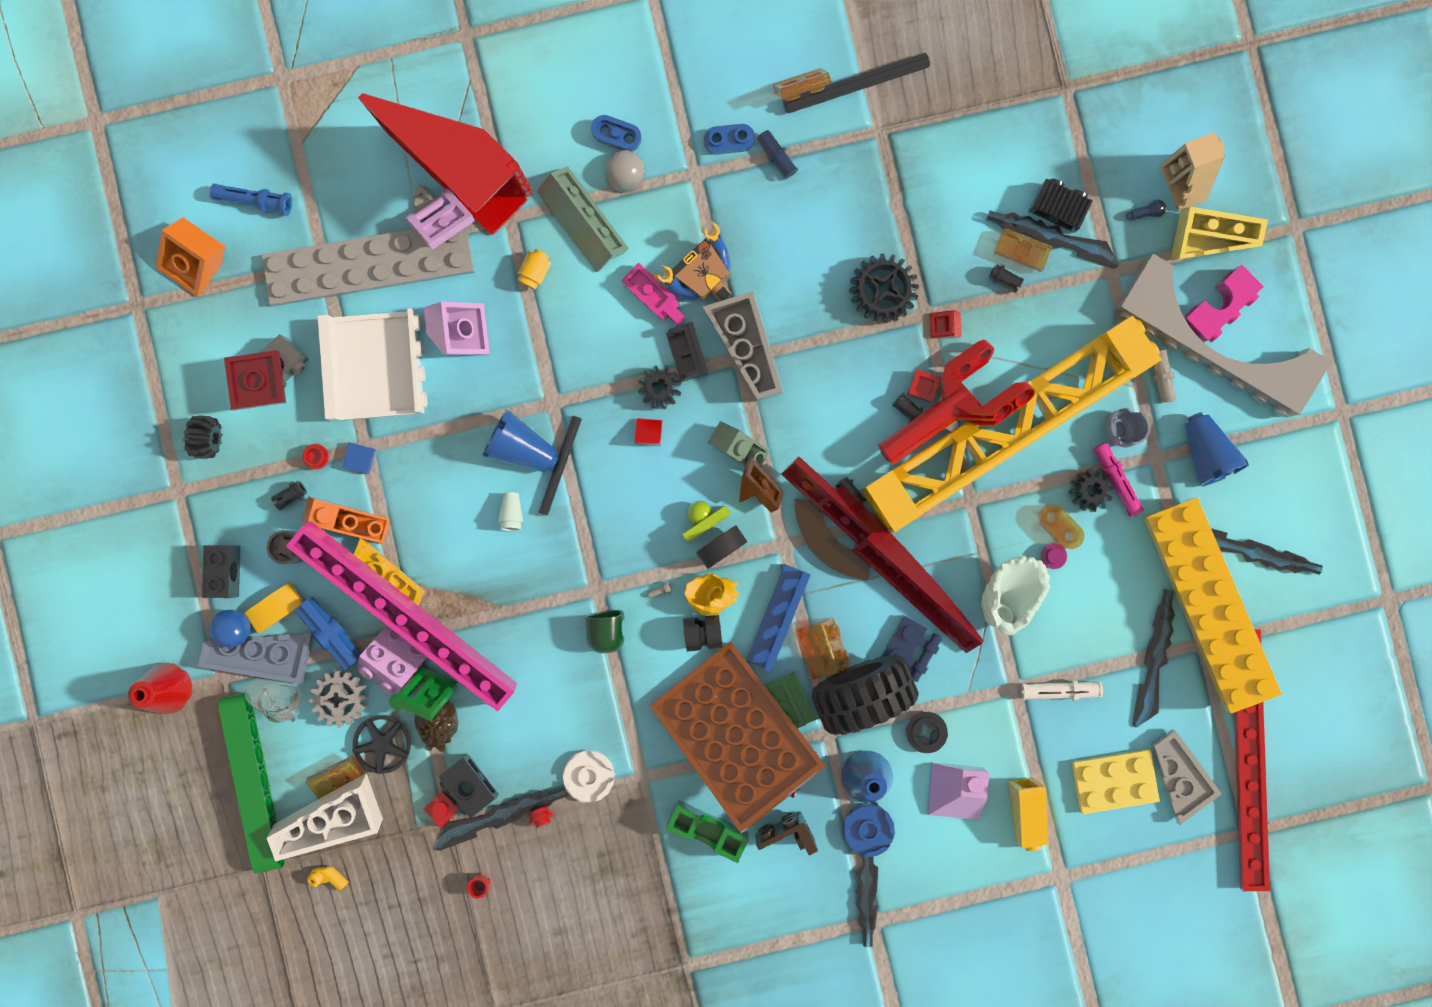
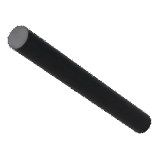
[538,415,582,516]

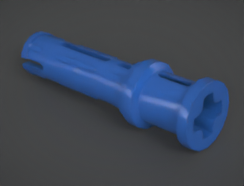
[210,183,292,216]

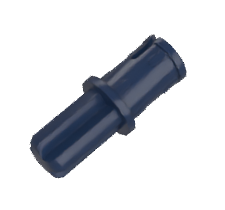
[757,130,798,180]

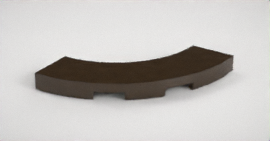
[795,499,870,580]

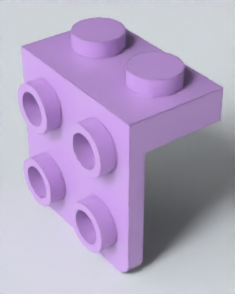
[356,625,428,695]

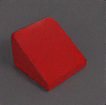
[930,310,962,339]
[634,418,663,446]

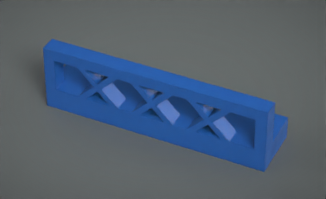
[746,564,811,672]

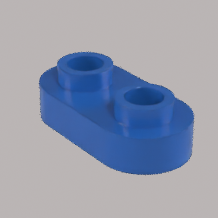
[591,115,642,151]
[704,124,755,155]

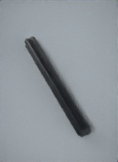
[783,53,930,114]

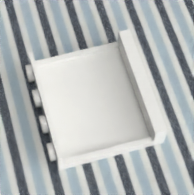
[318,308,428,421]

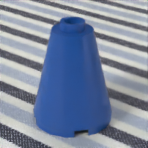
[482,409,558,472]
[1185,412,1249,487]
[841,751,893,803]

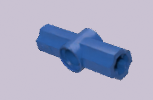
[295,596,361,671]

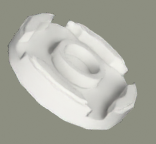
[563,750,615,802]

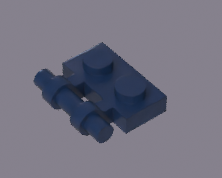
[880,616,943,682]

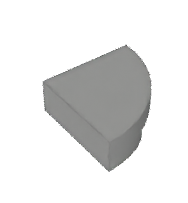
[414,185,436,222]

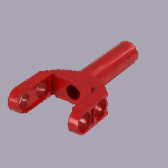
[878,339,1035,466]

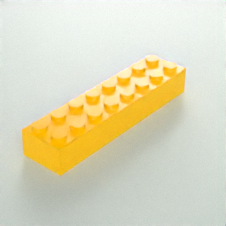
[1143,497,1282,714]

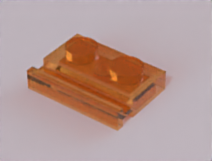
[773,68,831,101]

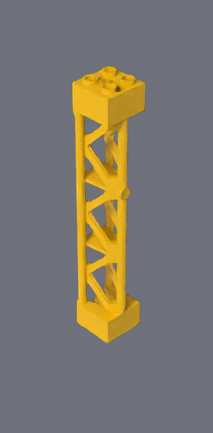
[860,316,1162,532]

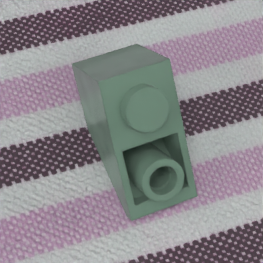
[708,421,770,467]

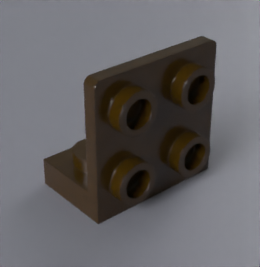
[755,811,818,856]

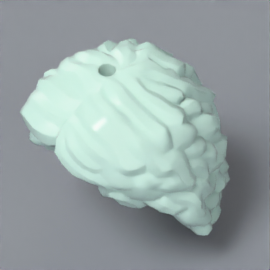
[981,556,1050,635]

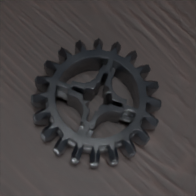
[849,253,919,324]

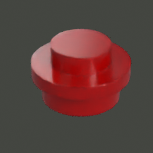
[302,444,329,470]
[528,806,554,828]

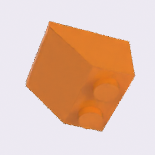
[155,217,225,297]

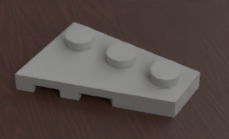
[1151,729,1222,825]

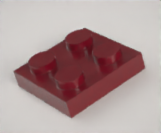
[224,350,286,411]

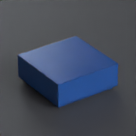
[342,442,376,474]

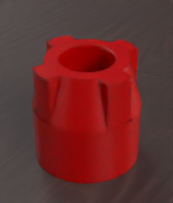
[467,873,491,899]

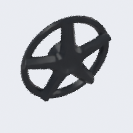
[352,715,411,774]

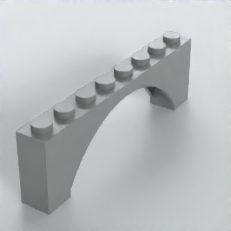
[1114,254,1332,417]

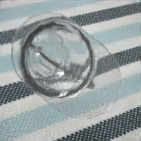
[245,677,302,723]

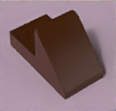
[739,458,784,513]

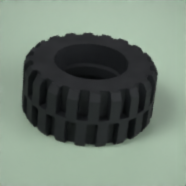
[811,654,919,735]

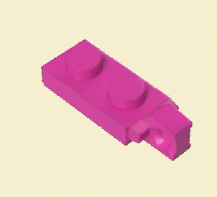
[621,263,685,326]

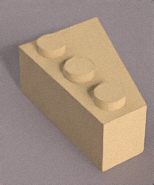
[1159,132,1225,212]

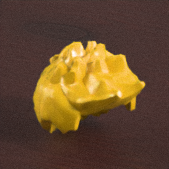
[684,573,739,616]

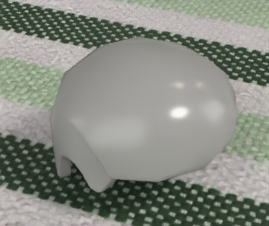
[605,150,645,193]

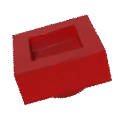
[907,369,941,403]
[423,790,459,828]

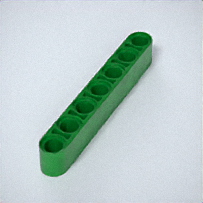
[218,692,285,874]

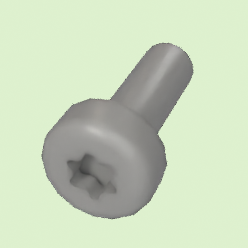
[648,582,672,598]

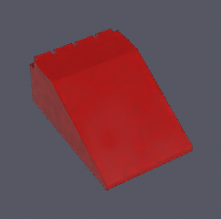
[358,93,533,235]

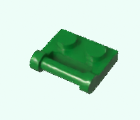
[389,666,458,721]

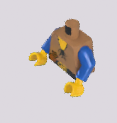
[654,221,732,302]

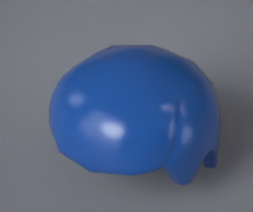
[209,609,251,649]

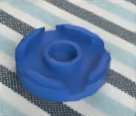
[843,803,895,857]

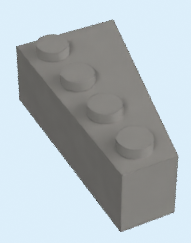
[703,291,784,401]

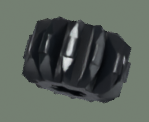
[638,366,682,410]
[183,415,223,459]
[1068,468,1114,512]

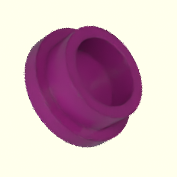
[1041,543,1067,569]

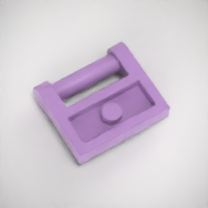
[405,189,474,250]

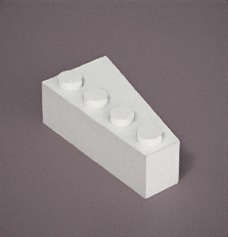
[267,773,383,861]

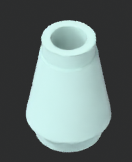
[498,492,524,531]

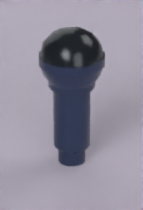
[1126,199,1166,220]

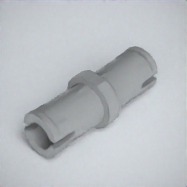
[1153,350,1177,404]

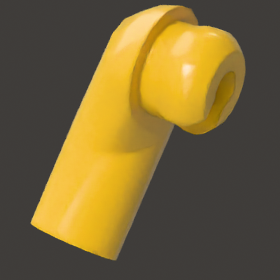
[307,866,349,892]

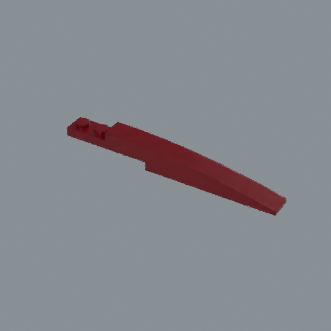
[781,456,984,653]

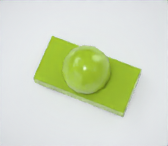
[682,501,731,542]

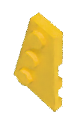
[354,538,425,605]

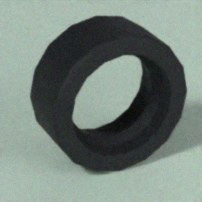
[696,525,747,569]

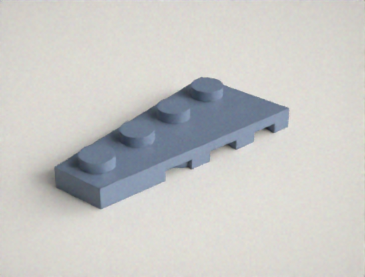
[197,633,313,685]

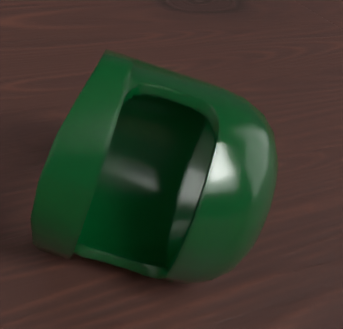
[585,610,625,654]

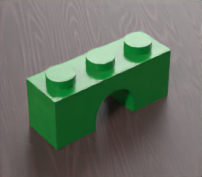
[666,800,749,863]

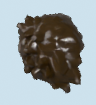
[414,701,459,752]

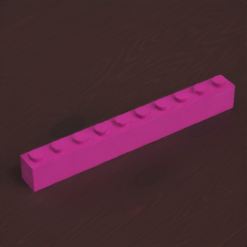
[286,521,518,712]

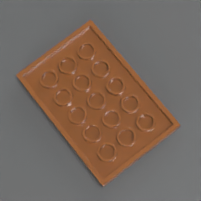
[649,641,826,833]

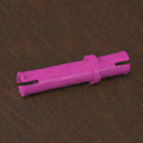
[1092,442,1145,517]

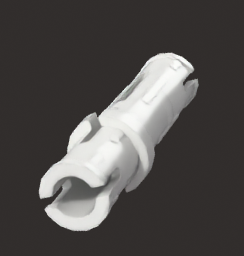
[1021,680,1103,701]

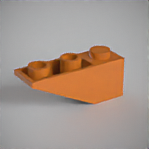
[301,496,390,544]

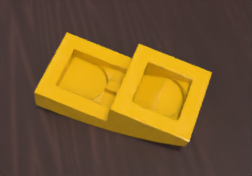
[245,582,304,634]

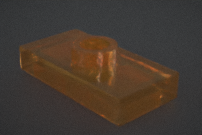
[994,228,1052,272]
[306,755,365,799]

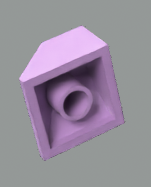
[423,302,490,355]
[927,762,989,820]

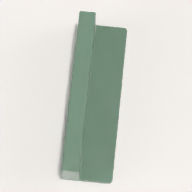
[537,167,628,272]

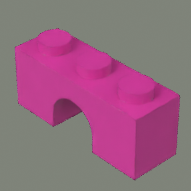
[1184,265,1264,342]

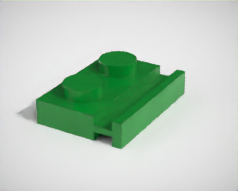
[765,671,817,728]

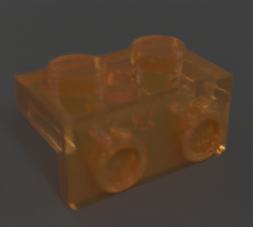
[796,618,849,679]

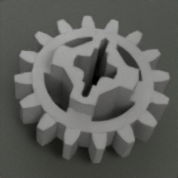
[309,670,369,728]

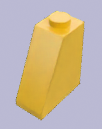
[1008,778,1048,851]

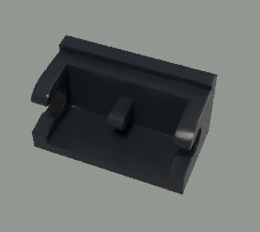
[666,322,708,382]

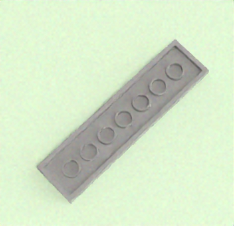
[262,227,475,306]

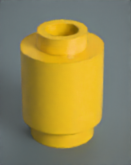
[517,249,551,290]

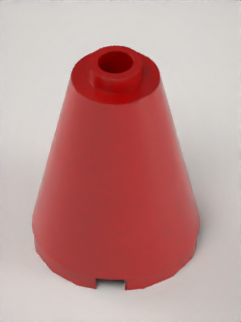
[128,663,192,715]

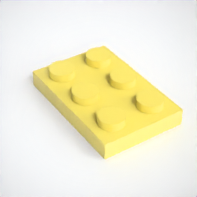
[1071,749,1160,814]

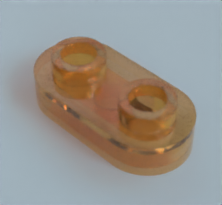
[1038,504,1084,549]

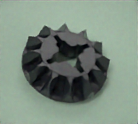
[906,711,948,753]

